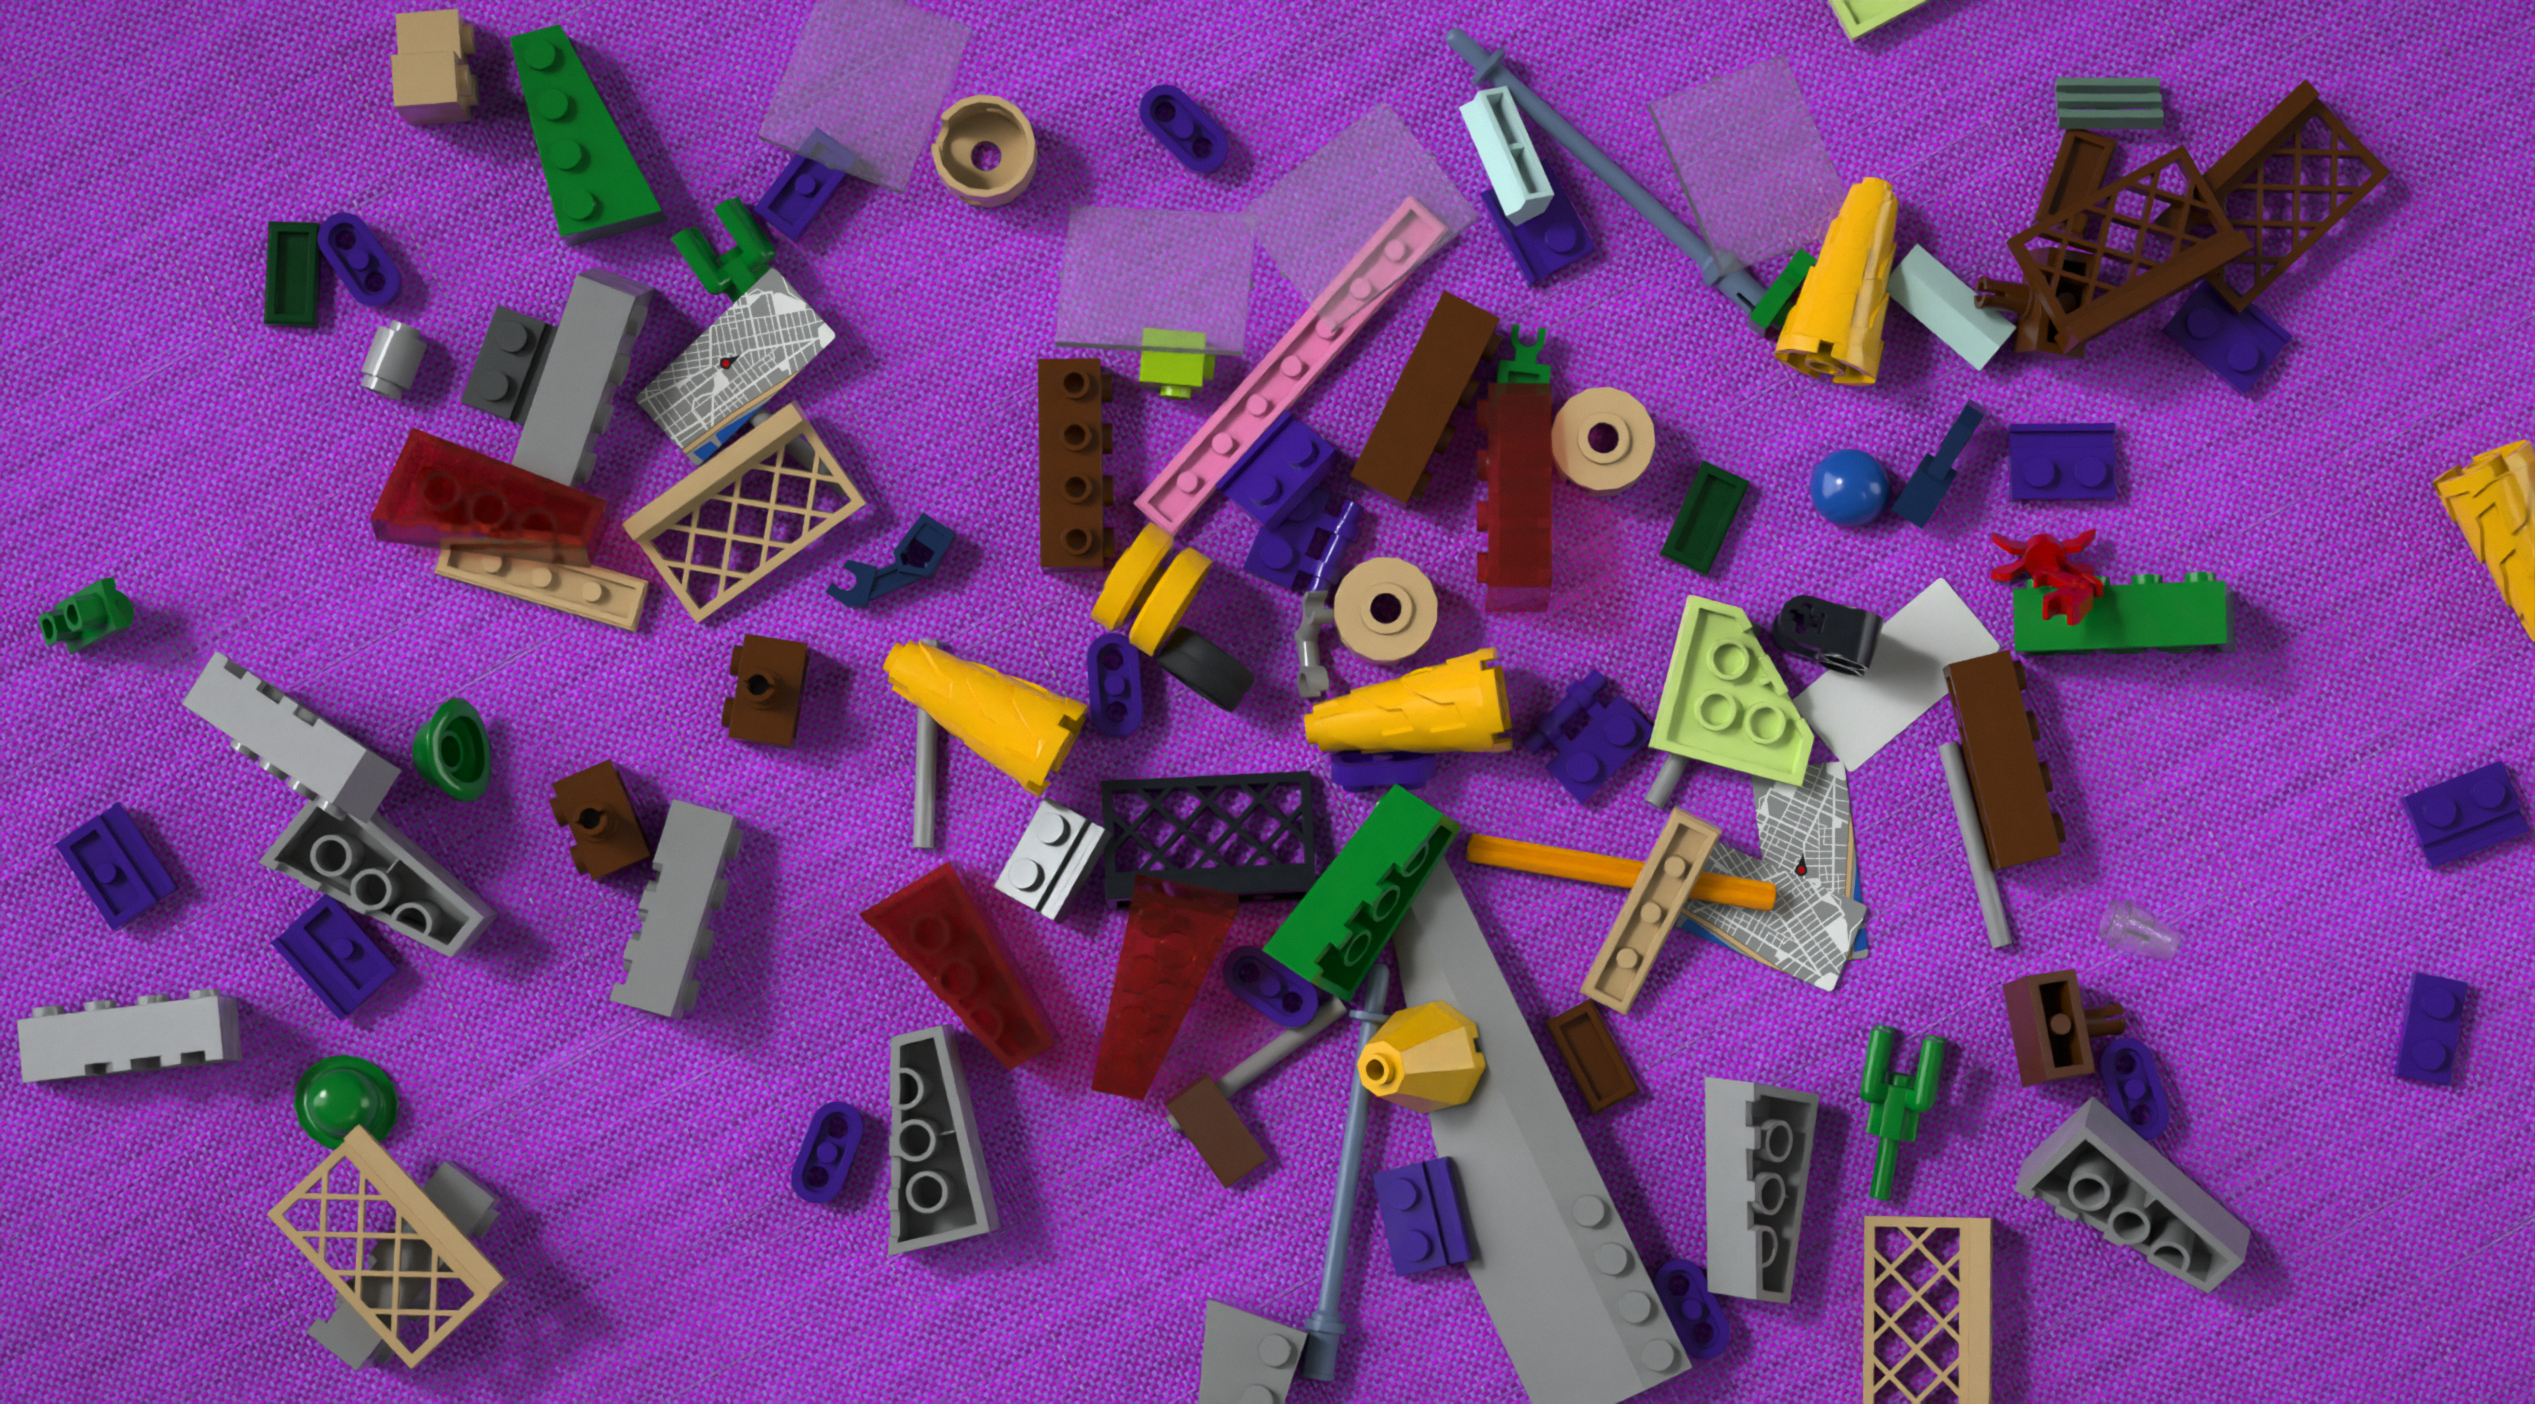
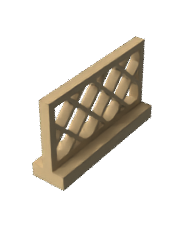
[621,399,867,624]
[267,1124,509,1370]
[1863,1216,1993,1404]

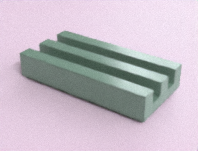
[2054,77,2164,129]

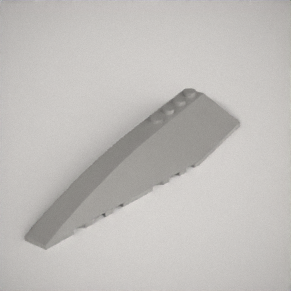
[1392,855,1693,1404]

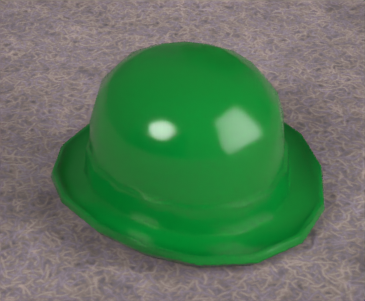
[412,697,491,802]
[293,1055,399,1150]

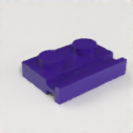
[1480,158,1596,287]
[2161,281,2292,396]
[1215,410,1342,534]
[2008,423,2116,501]
[2400,760,2530,869]
[55,801,180,932]
[271,894,400,1021]
[1372,1156,1474,1277]

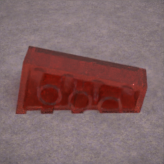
[1476,383,1552,612]
[370,428,610,568]
[859,861,1064,1071]
[1091,874,1239,1100]

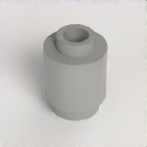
[361,320,427,401]

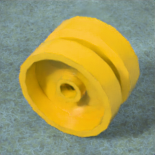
[1090,522,1214,657]

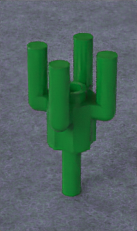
[671,196,776,304]
[1860,1024,1947,1200]

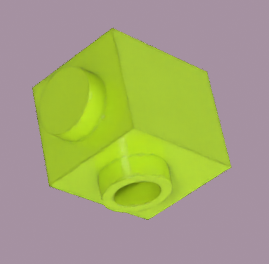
[1139,330,1216,401]

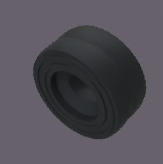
[1156,626,1255,713]

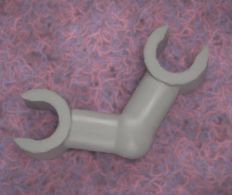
[1294,590,1334,698]

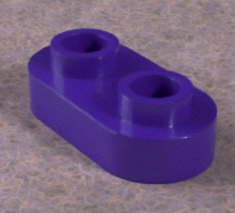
[1139,84,1228,175]
[318,212,402,309]
[1087,633,1143,739]
[1331,751,1436,793]
[1222,946,1319,1030]
[2098,1038,2170,1141]
[791,1101,865,1203]
[1652,1259,1730,1360]

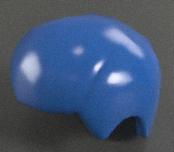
[1809,449,1893,527]

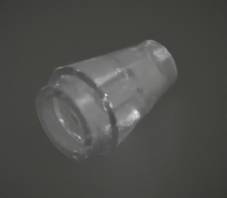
[2098,900,2181,961]

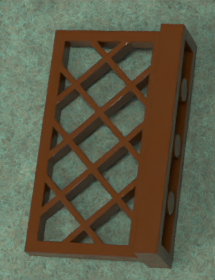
[2152,79,2390,316]
[2006,145,2253,355]

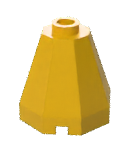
[1357,1000,1486,1114]

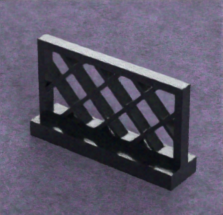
[1101,771,1316,911]

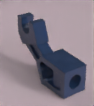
[1891,398,1987,529]
[826,512,957,608]

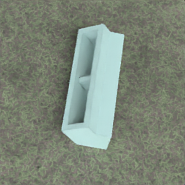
[1459,86,1554,226]
[1886,244,2017,371]

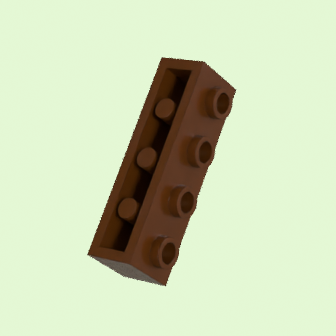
[1349,290,1504,510]
[1038,358,1115,572]
[1942,649,2066,871]

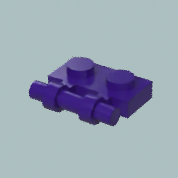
[1243,487,1365,603]
[1520,668,1653,805]

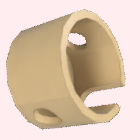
[931,94,1038,208]
[1548,387,1655,498]
[1333,557,1438,666]

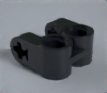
[1770,595,1885,677]

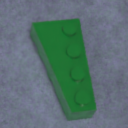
[509,24,668,247]
[2013,572,2235,656]
[1262,783,1462,1002]

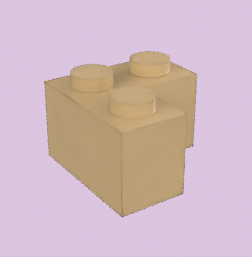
[391,9,479,126]

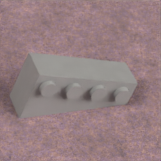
[888,1024,1001,1256]
[1198,1297,1308,1404]

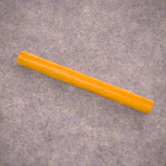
[1466,834,1777,911]

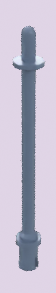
[1446,28,1768,316]
[1301,963,1391,1381]

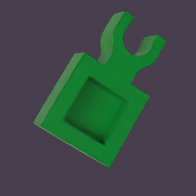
[1746,248,1817,337]
[1492,324,1551,418]

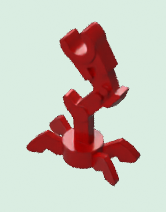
[1991,529,2103,626]

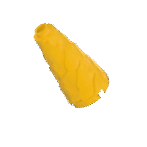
[1774,177,1899,386]
[2432,439,2535,642]
[882,640,1089,798]
[1304,647,1513,754]

